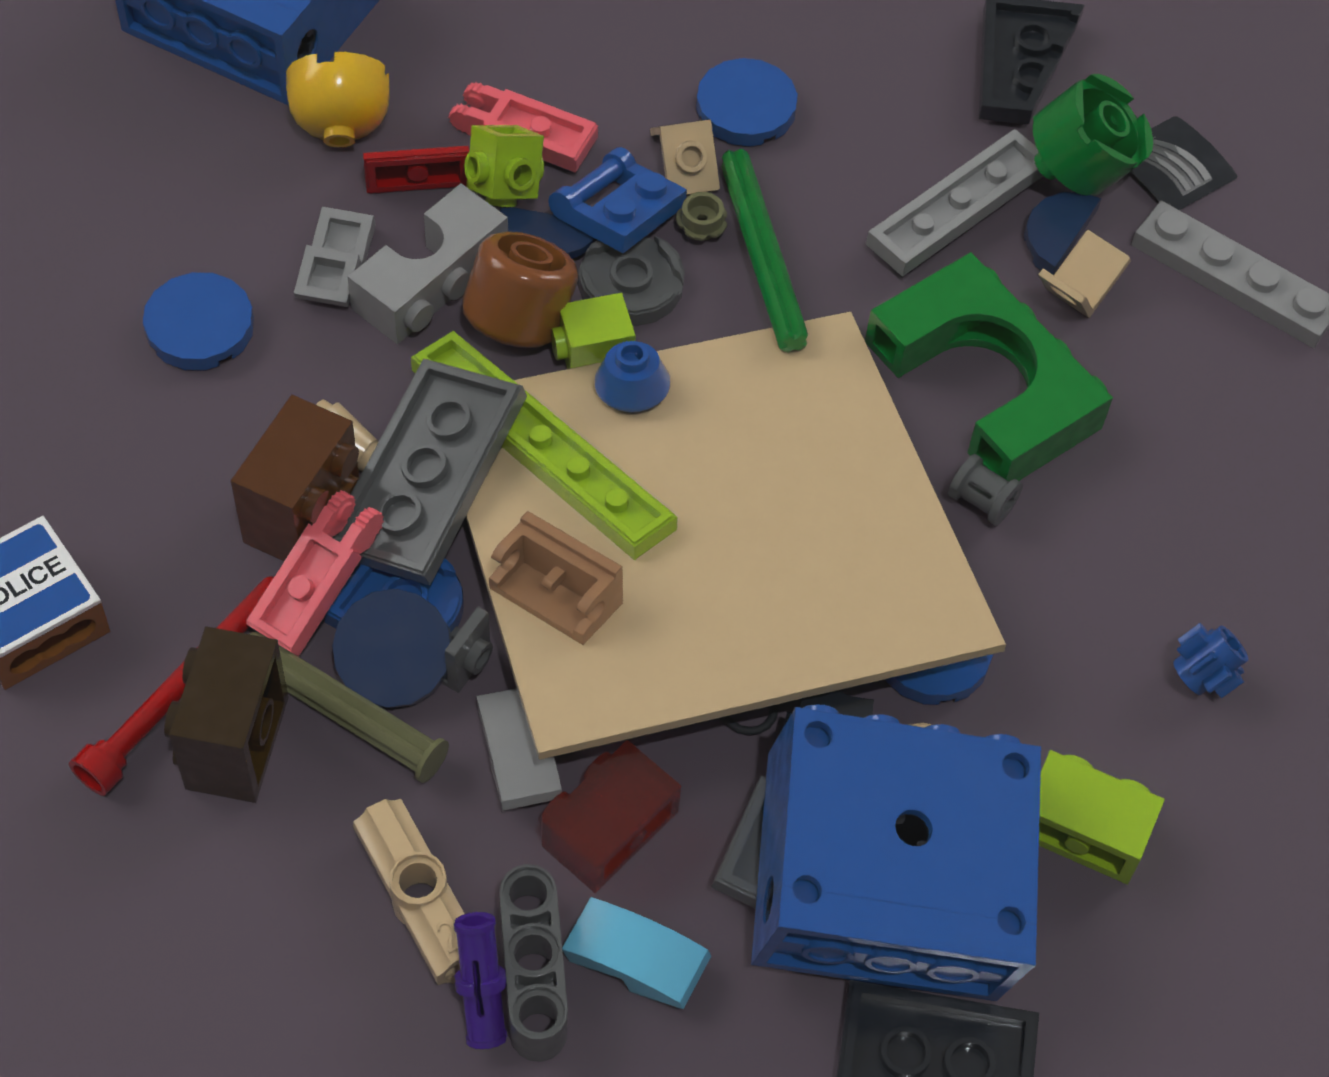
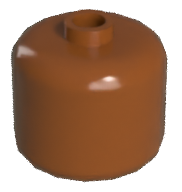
[463,232,578,348]

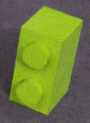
[1039,750,1165,885]

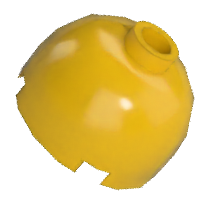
[286,52,390,147]

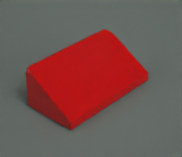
[363,145,469,193]

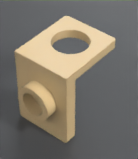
[650,119,720,194]
[1038,230,1131,318]

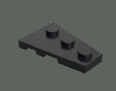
[979,0,1085,124]

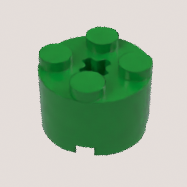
[1033,74,1153,196]

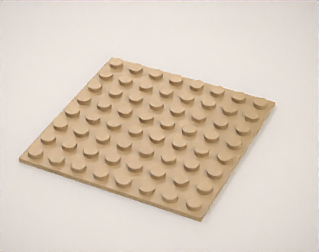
[466,312,1006,760]

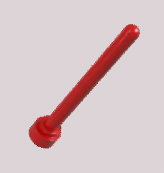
[69,576,274,796]

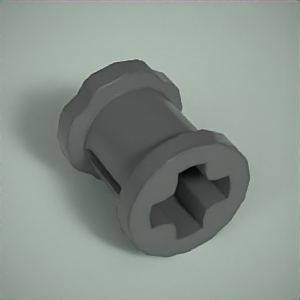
[948,454,1023,526]

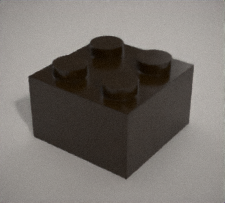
[164,626,289,803]

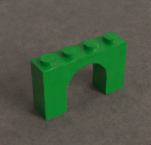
[865,252,1113,481]

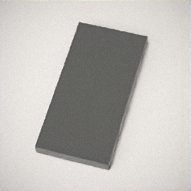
[332,358,527,586]

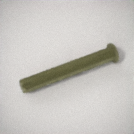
[249,632,449,783]

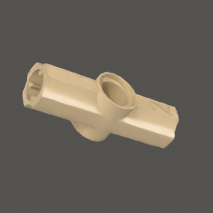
[353,799,464,985]

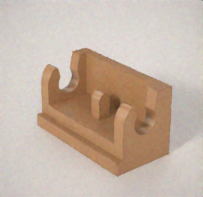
[489,511,623,645]

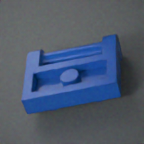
[548,147,687,253]

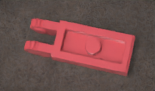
[448,82,598,173]
[246,490,384,657]

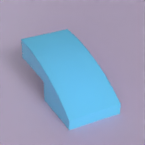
[562,897,711,1009]

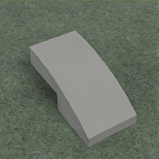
[294,206,376,307]
[476,688,563,811]

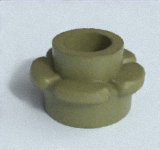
[676,192,727,241]

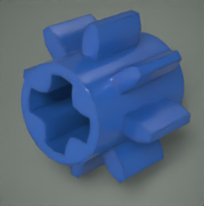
[1173,623,1249,698]

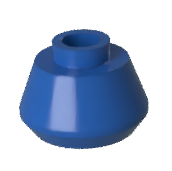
[595,341,670,413]

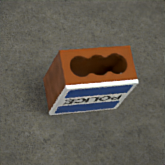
[0,516,111,690]

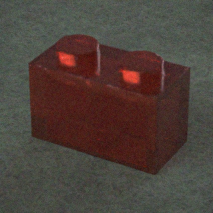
[542,740,681,893]

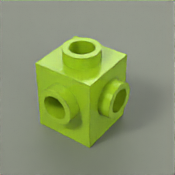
[464,125,544,207]

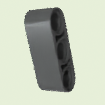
[500,864,568,1062]

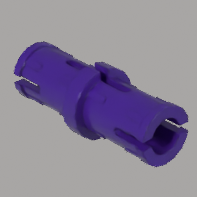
[454,912,507,1049]

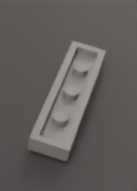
[866,129,1043,277]
[1131,200,1329,348]

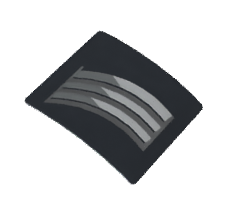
[1131,116,1237,210]

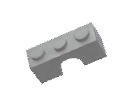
[347,183,508,345]

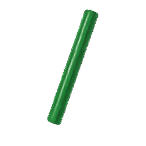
[721,148,808,353]

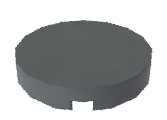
[578,235,685,326]

